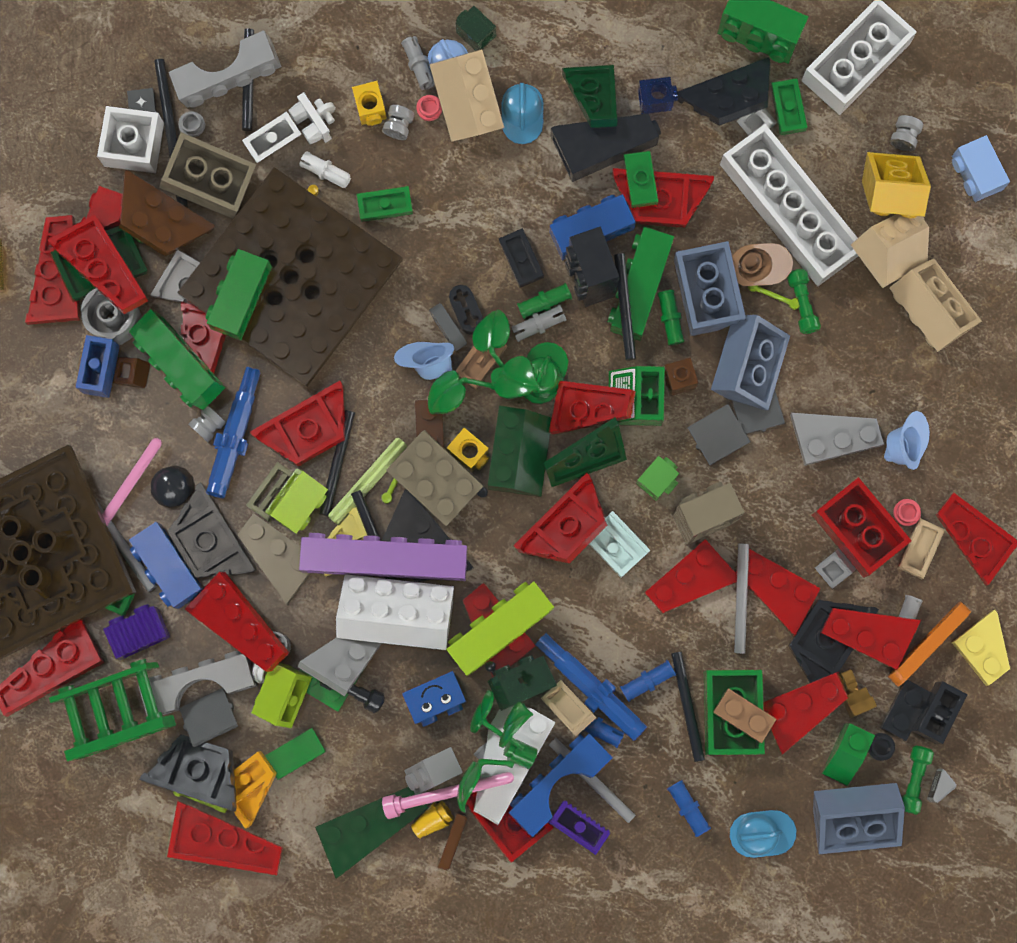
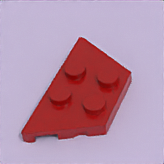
[612,168,714,228]
[250,381,345,467]
[513,473,608,564]

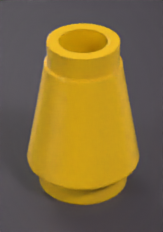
[411,801,454,839]

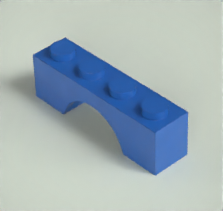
[508,734,613,837]

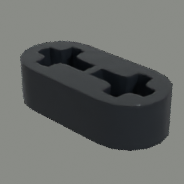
[449,285,483,335]

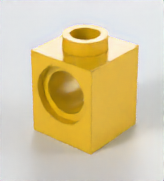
[352,81,387,126]
[447,428,489,472]

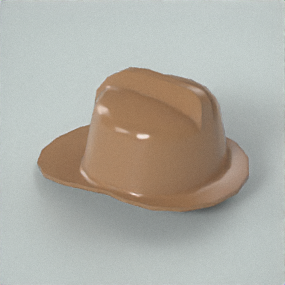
[732,243,793,286]

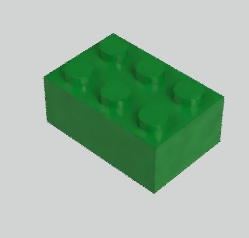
[717,0,809,64]
[703,670,765,755]

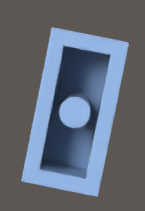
[952,135,1010,202]

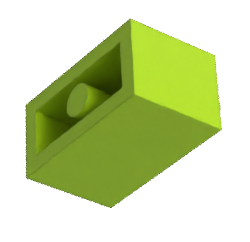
[265,468,328,534]
[251,663,312,728]

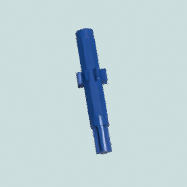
[206,367,260,498]
[535,633,647,741]

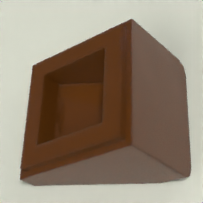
[113,357,150,388]

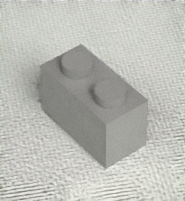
[404,747,463,795]

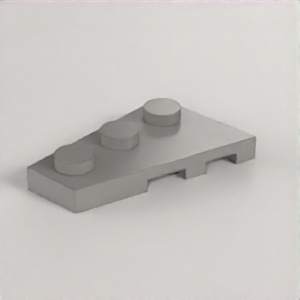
[150,250,200,304]
[790,413,884,466]
[298,637,382,696]

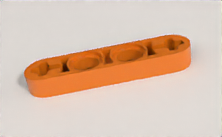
[888,602,971,687]

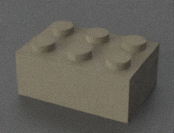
[159,132,256,219]
[386,430,484,526]
[673,482,745,545]

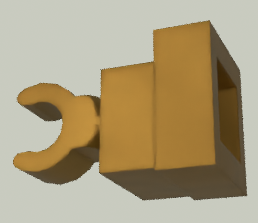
[839,669,877,718]

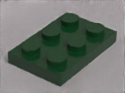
[50,226,148,303]

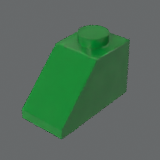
[821,723,875,786]

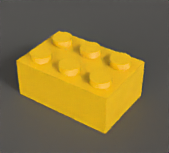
[862,152,931,218]

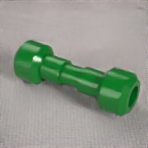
[787,269,821,334]
[901,745,934,815]

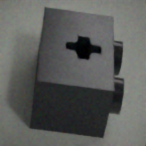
[912,681,968,744]

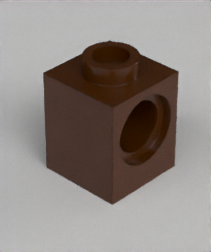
[664,357,698,396]

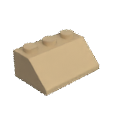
[429,49,504,142]
[851,214,929,288]
[890,258,982,352]

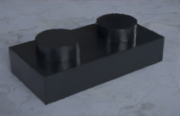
[498,228,544,288]
[880,679,931,741]

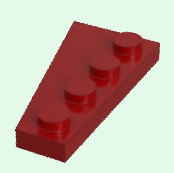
[25,215,80,325]
[185,572,289,672]
[167,801,283,875]

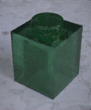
[455,6,496,51]

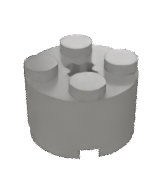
[81,289,142,346]

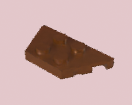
[119,170,215,257]

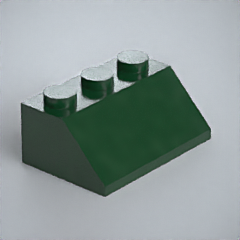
[488,406,552,497]

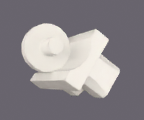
[288,92,336,144]

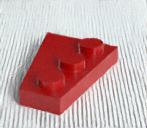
[936,493,1017,586]
[820,608,921,670]
[763,672,849,755]

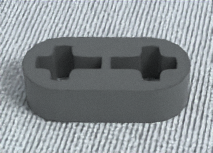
[429,303,467,352]

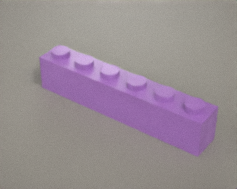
[299,533,468,581]

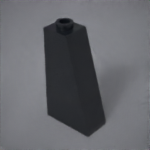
[550,113,661,182]

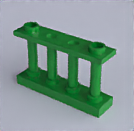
[49,659,176,762]

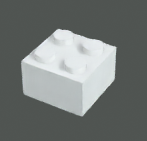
[97,106,164,173]

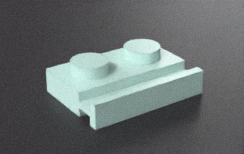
[589,511,650,578]

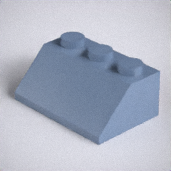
[674,241,746,336]
[711,315,790,410]
[813,783,905,854]

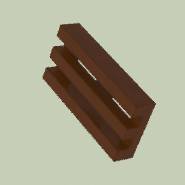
[438,813,468,870]

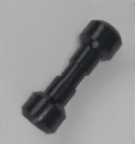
[319,681,385,713]

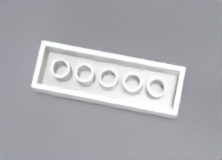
[720,124,858,286]

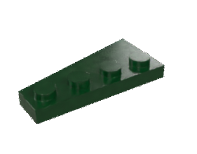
[315,787,428,879]

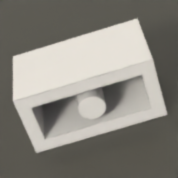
[242,112,301,163]

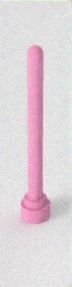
[102,438,162,526]
[382,772,514,819]

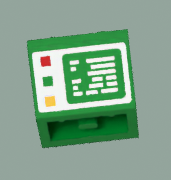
[608,366,665,426]

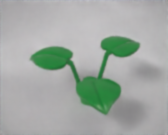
[428,310,540,415]
[457,690,538,813]

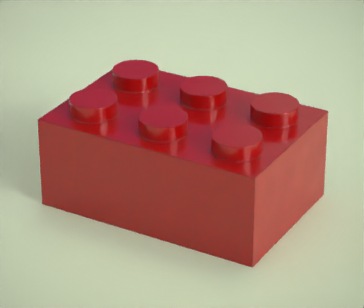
[812,477,912,578]

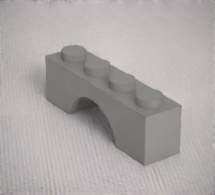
[169,30,282,108]
[139,651,258,716]

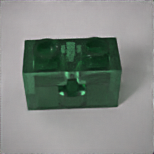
[488,655,557,711]

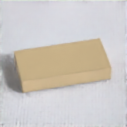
[897,518,945,579]
[541,680,596,736]

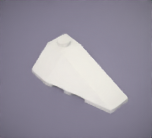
[474,704,555,825]

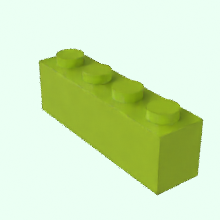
[446,582,555,677]

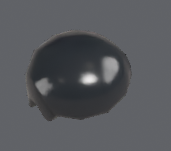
[150,466,194,508]

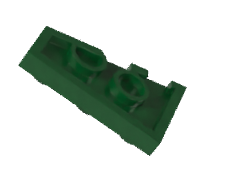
[562,65,617,128]
[544,417,627,487]

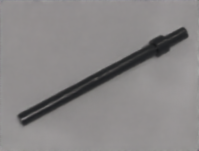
[154,59,188,208]

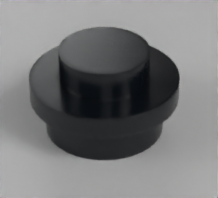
[868,733,895,761]

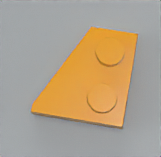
[234,751,277,829]

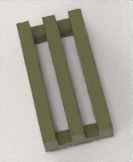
[246,462,293,522]

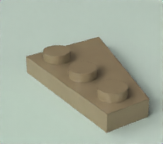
[238,513,311,605]

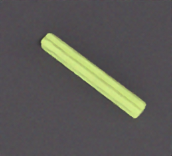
[328,438,407,525]

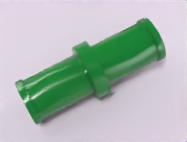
[517,283,572,319]
[657,290,685,346]

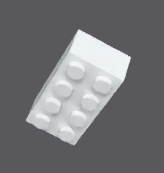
[802,0,917,115]
[336,574,454,650]

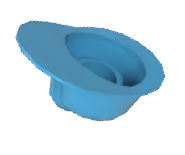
[502,83,543,144]
[730,810,796,858]

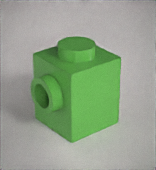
[636,456,679,501]

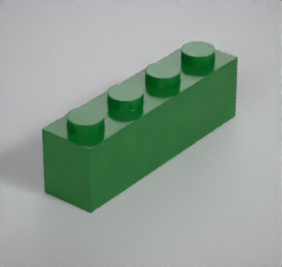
[608,227,674,341]
[129,309,226,410]

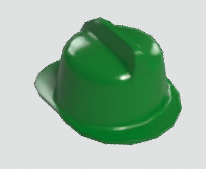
[524,342,568,404]

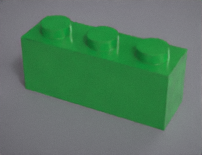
[206,249,272,341]

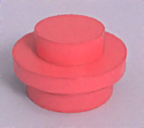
[416,95,442,121]
[893,499,921,526]

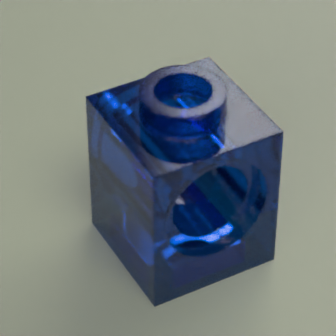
[638,77,678,114]

